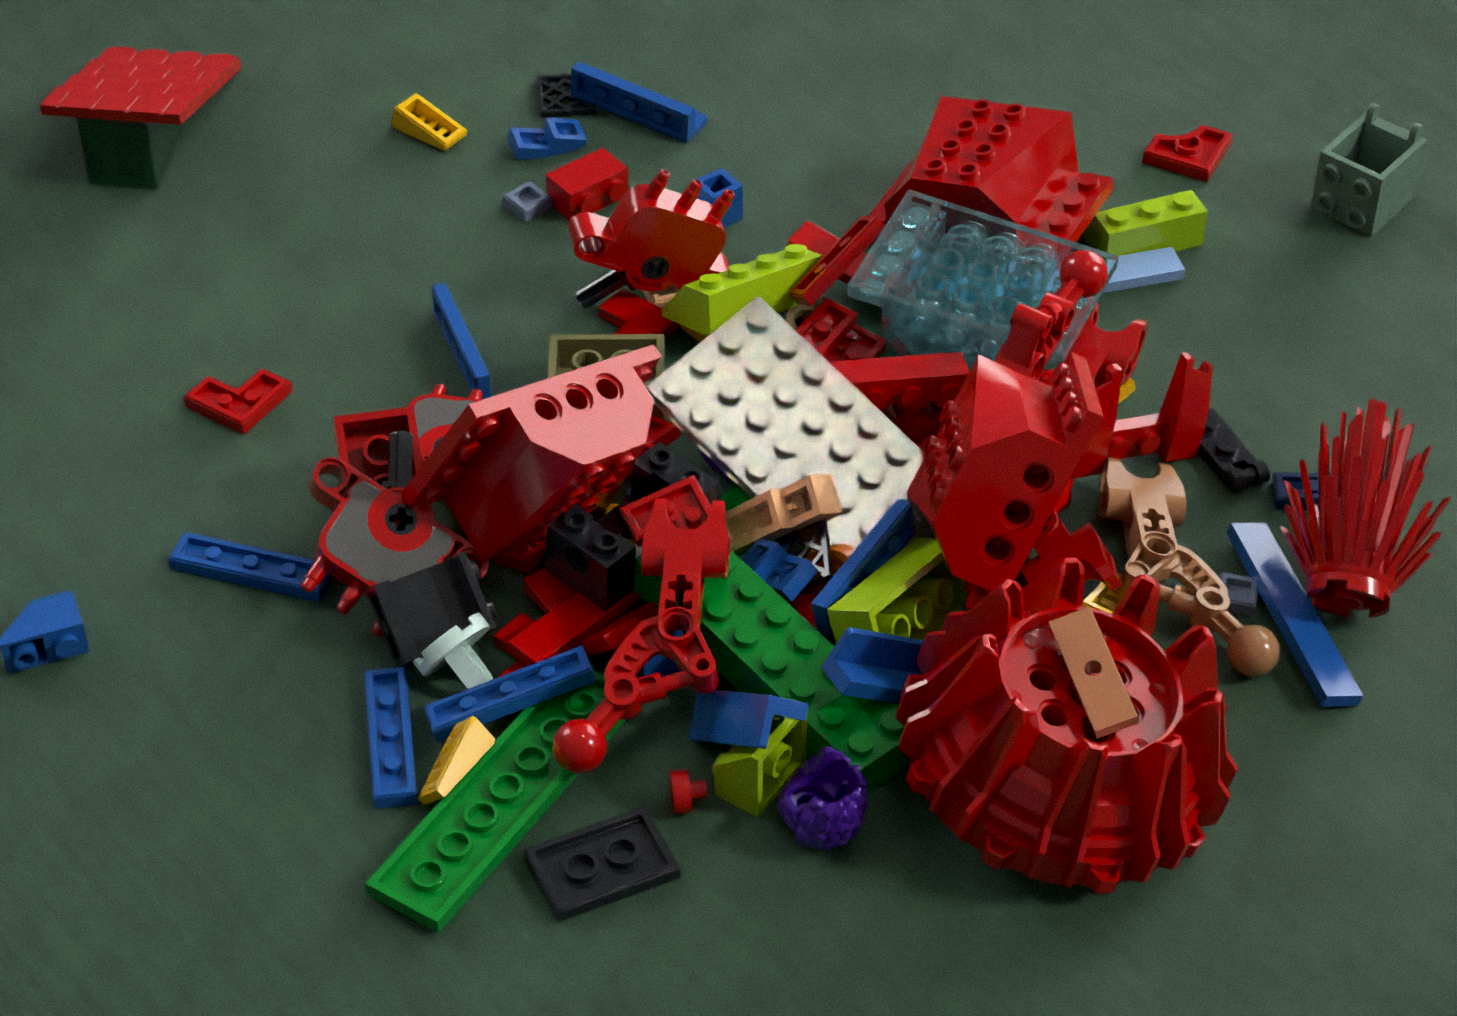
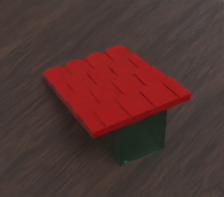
[39,47,241,190]

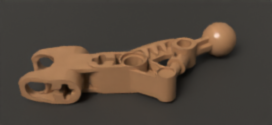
[1097,457,1279,677]

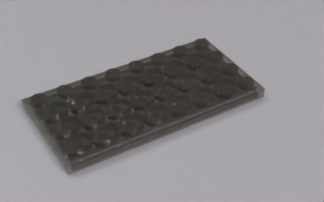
[646,296,935,549]

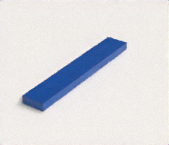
[1226,523,1363,707]

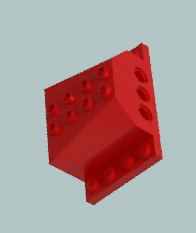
[868,96,1114,271]
[401,344,662,562]
[906,352,1104,610]

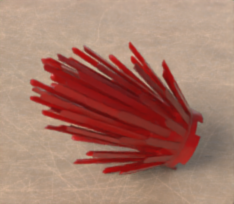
[1280,398,1451,618]

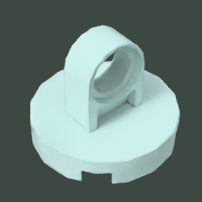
[413,612,494,689]

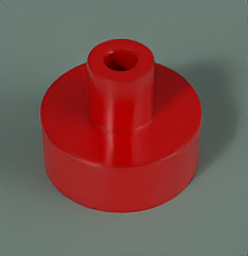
[668,769,708,815]

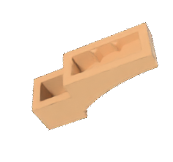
[726,475,843,555]

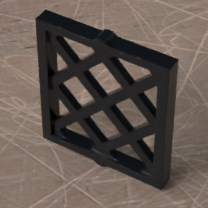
[536,73,597,118]
[772,519,833,594]

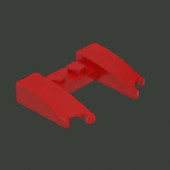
[1072,352,1213,479]

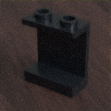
[366,551,497,668]

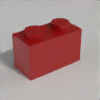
[545,147,629,220]

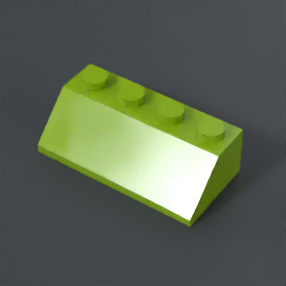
[662,244,823,337]
[827,537,967,644]

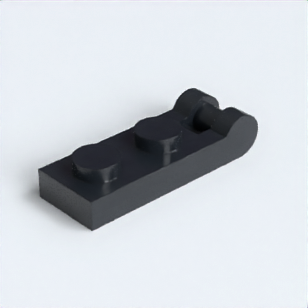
[1198,408,1270,493]

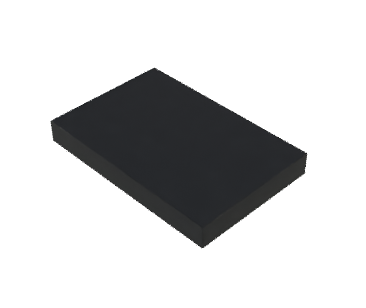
[523,806,681,923]

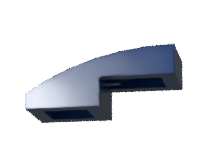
[507,118,587,159]
[741,538,818,601]

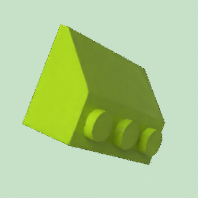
[1082,190,1208,259]

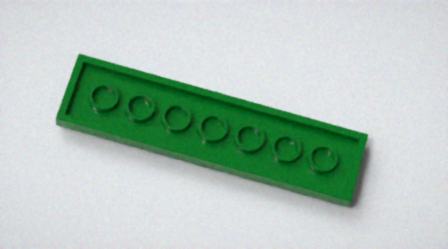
[365,670,627,933]

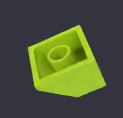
[712,715,807,818]

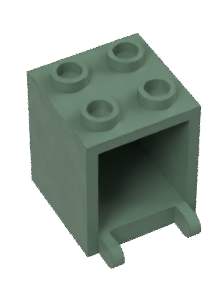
[1310,103,1428,237]

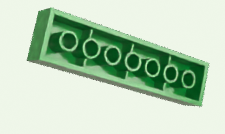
[634,549,911,792]

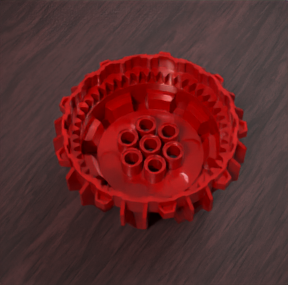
[896,557,1238,894]

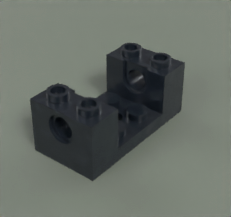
[546,442,720,612]

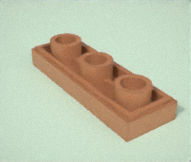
[1049,606,1139,739]

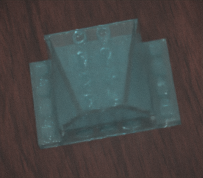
[847,189,1118,371]

